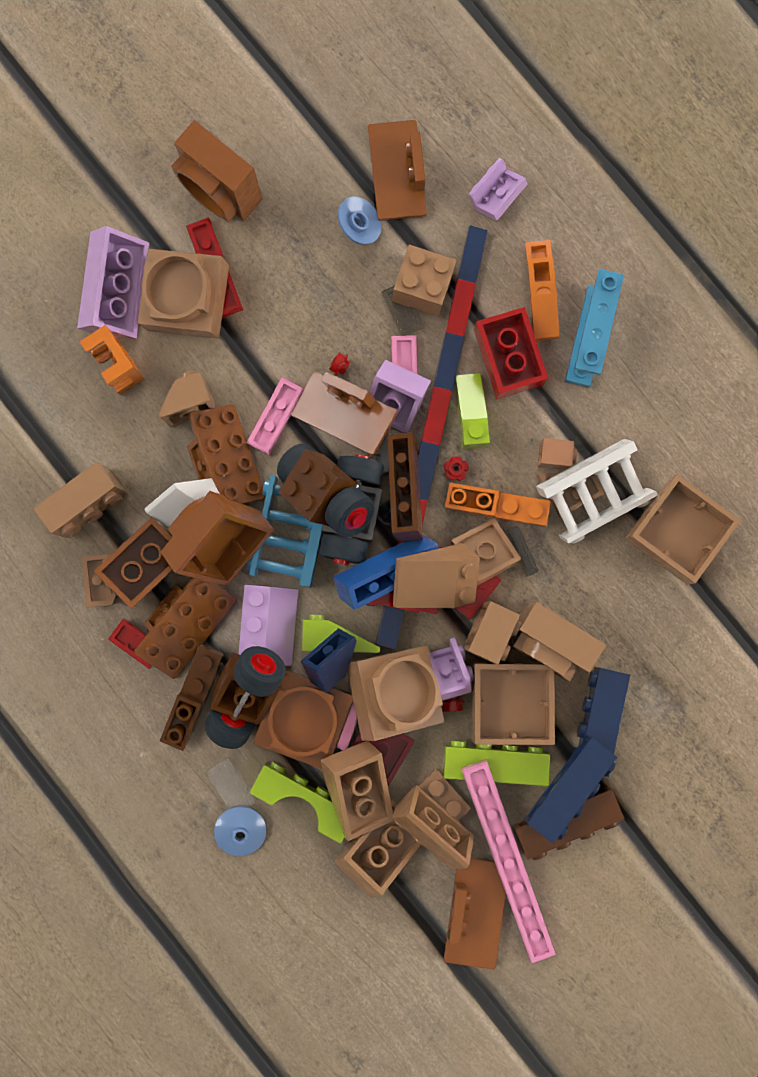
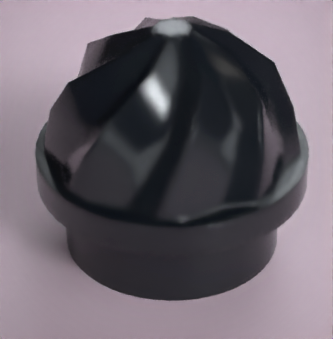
[378,500,392,525]

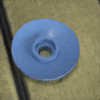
[337,196,381,245]
[214,806,266,856]

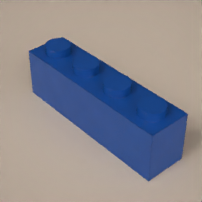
[333,535,439,610]

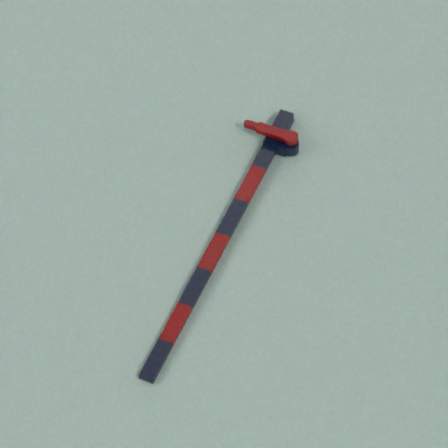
[365,226,488,649]

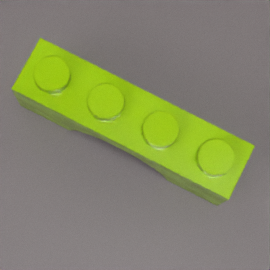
[249,761,345,844]

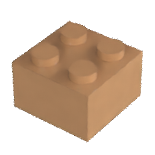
[392,245,457,317]

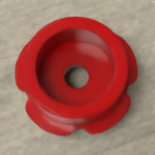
[329,352,350,376]
[444,456,469,481]
[442,696,465,712]

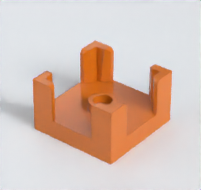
[79,325,145,395]

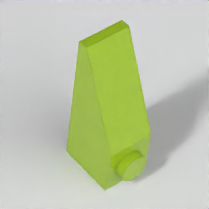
[455,373,490,450]
[302,615,380,653]

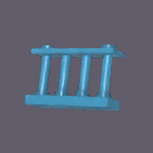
[564,269,624,388]
[246,475,323,588]

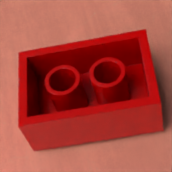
[474,307,548,400]

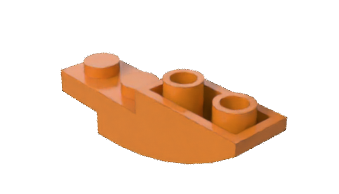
[525,240,559,341]
[445,483,551,527]

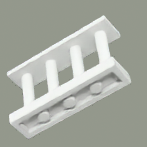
[536,439,658,543]

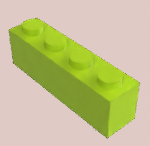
[443,740,550,786]

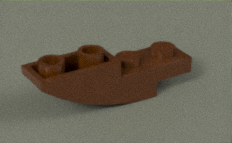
[160,644,224,751]

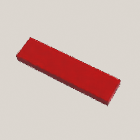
[186,217,243,318]

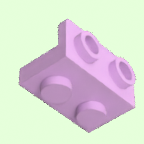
[469,158,527,221]
[429,638,474,700]

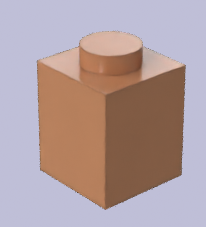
[538,438,577,470]

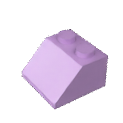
[369,360,431,433]

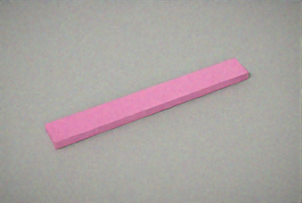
[461,759,556,964]

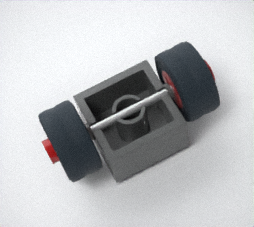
[319,454,384,566]

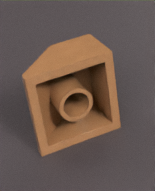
[159,371,216,427]

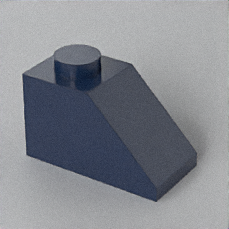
[301,628,356,693]

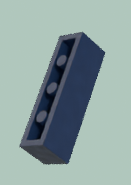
[572,667,630,777]
[524,735,617,844]

